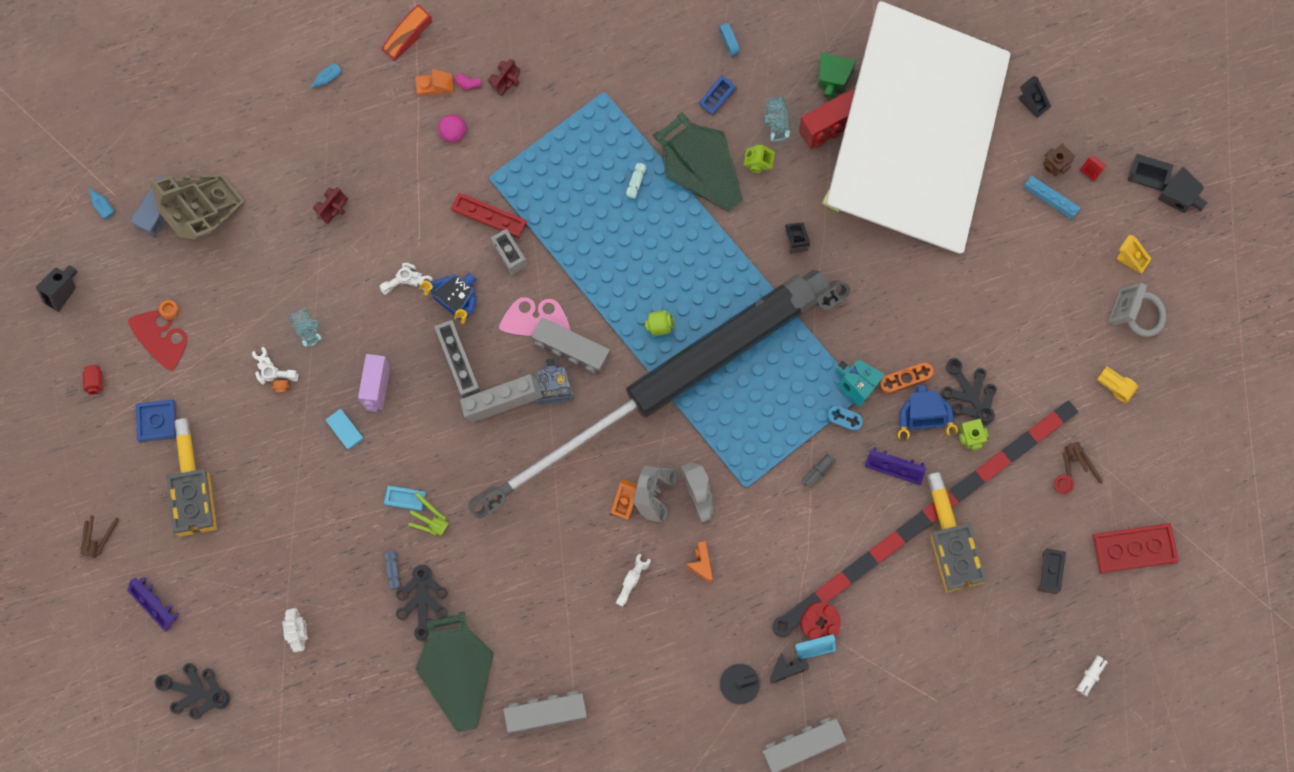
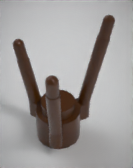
[1063,442,1103,483]
[80,515,119,558]

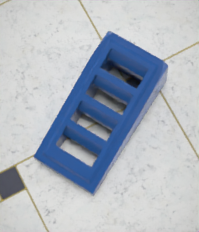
[699,75,737,115]

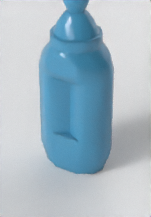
[311,63,342,88]
[88,189,114,219]

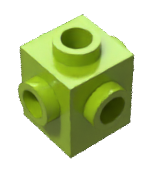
[743,145,775,173]
[959,419,989,451]

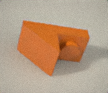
[415,69,454,96]
[610,478,637,520]
[686,541,713,583]

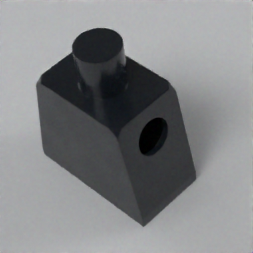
[1158,167,1208,213]
[36,265,78,312]

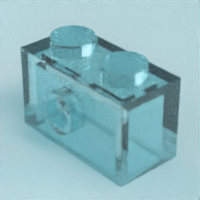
[764,97,790,142]
[288,308,322,347]

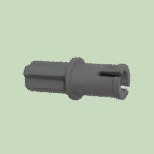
[802,453,836,488]

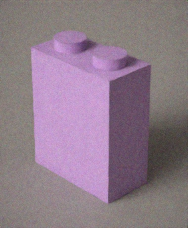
[358,354,391,412]

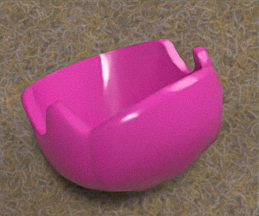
[438,114,467,142]

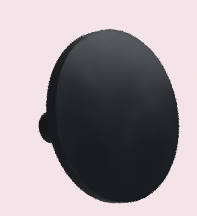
[720,664,760,704]

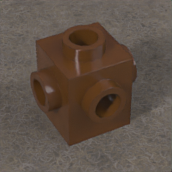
[1043,143,1075,177]

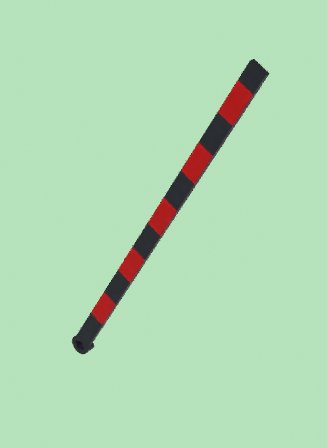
[773,400,1078,637]

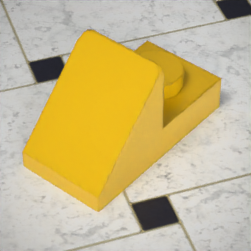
[1117,235,1151,274]

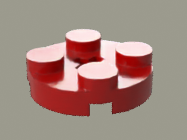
[800,602,841,640]

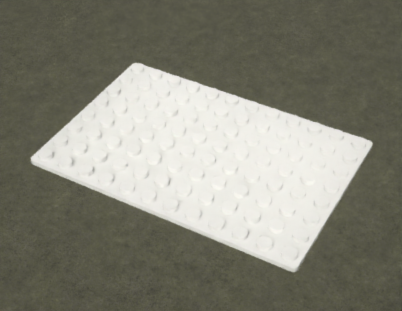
[826,1,1010,254]

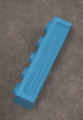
[1023,175,1081,220]

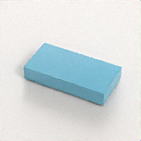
[326,409,364,451]
[384,485,426,512]
[795,634,836,660]

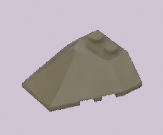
[151,174,245,239]

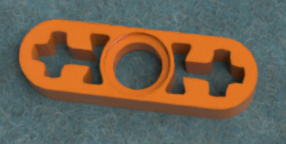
[879,363,934,394]

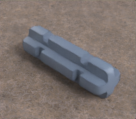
[384,551,400,590]

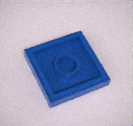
[136,400,176,442]

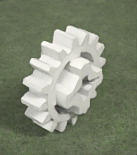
[282,608,308,652]

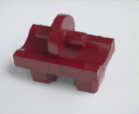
[488,59,521,96]
[313,187,348,224]

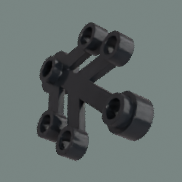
[941,358,997,425]
[396,565,448,642]
[155,663,230,720]

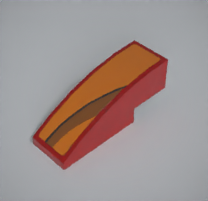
[382,4,432,61]

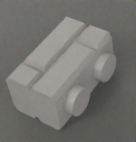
[491,229,527,275]

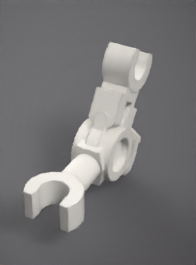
[379,263,433,295]
[252,347,299,385]
[616,554,651,607]

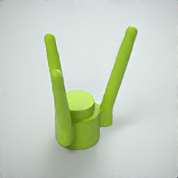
[408,492,449,536]

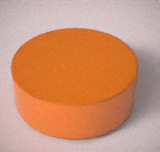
[159,300,179,320]

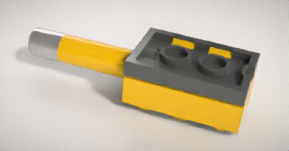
[166,418,217,537]
[927,472,987,593]

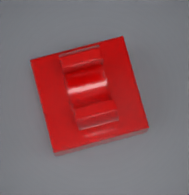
[1080,155,1106,181]

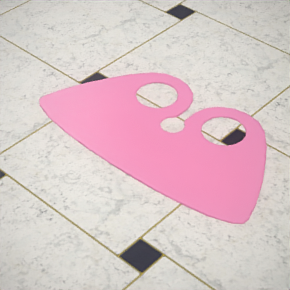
[499,297,571,336]

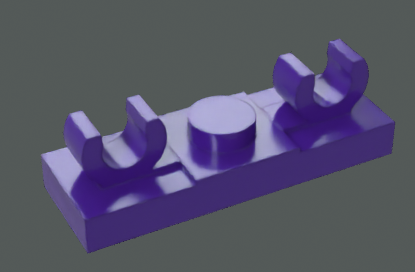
[865,447,926,485]
[127,577,179,632]

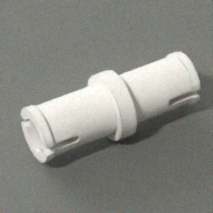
[1076,656,1108,696]

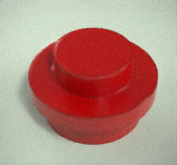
[1054,475,1074,494]

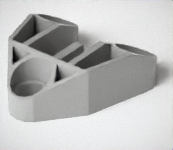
[680,462,714,523]
[634,466,678,523]

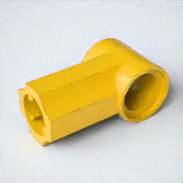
[1097,366,1139,403]

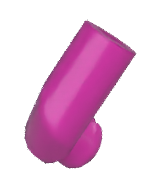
[455,73,482,90]

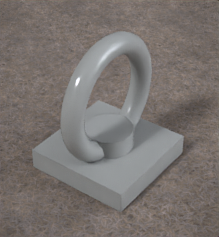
[1108,283,1167,337]

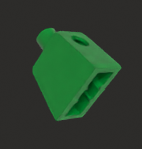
[818,52,855,99]

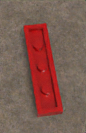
[451,193,527,239]

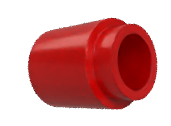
[82,365,103,395]

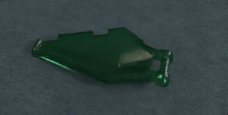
[653,112,743,212]
[416,611,494,732]

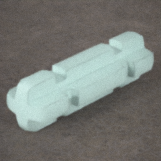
[626,163,646,199]

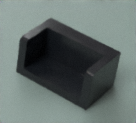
[1127,154,1173,191]
[1037,548,1066,594]

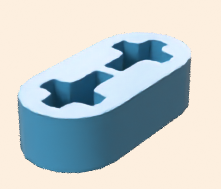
[718,22,740,57]
[826,406,863,430]

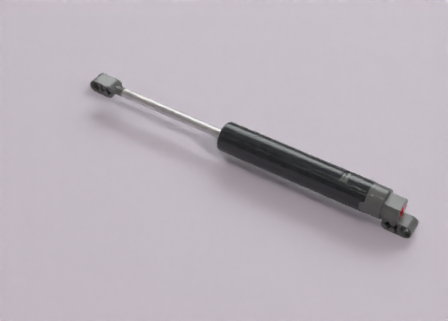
[468,270,850,518]

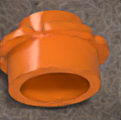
[271,380,290,392]

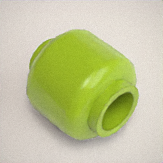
[645,310,674,336]

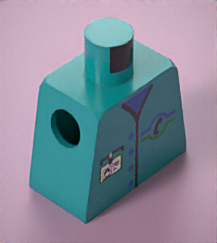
[835,360,885,407]

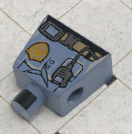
[536,359,574,405]

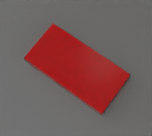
[1092,523,1179,574]

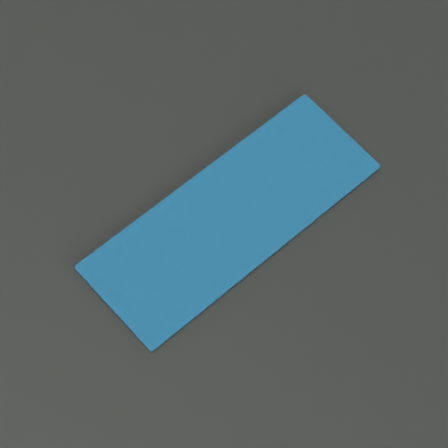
[489,92,854,488]

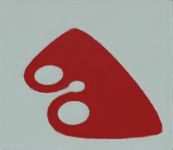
[128,311,187,371]

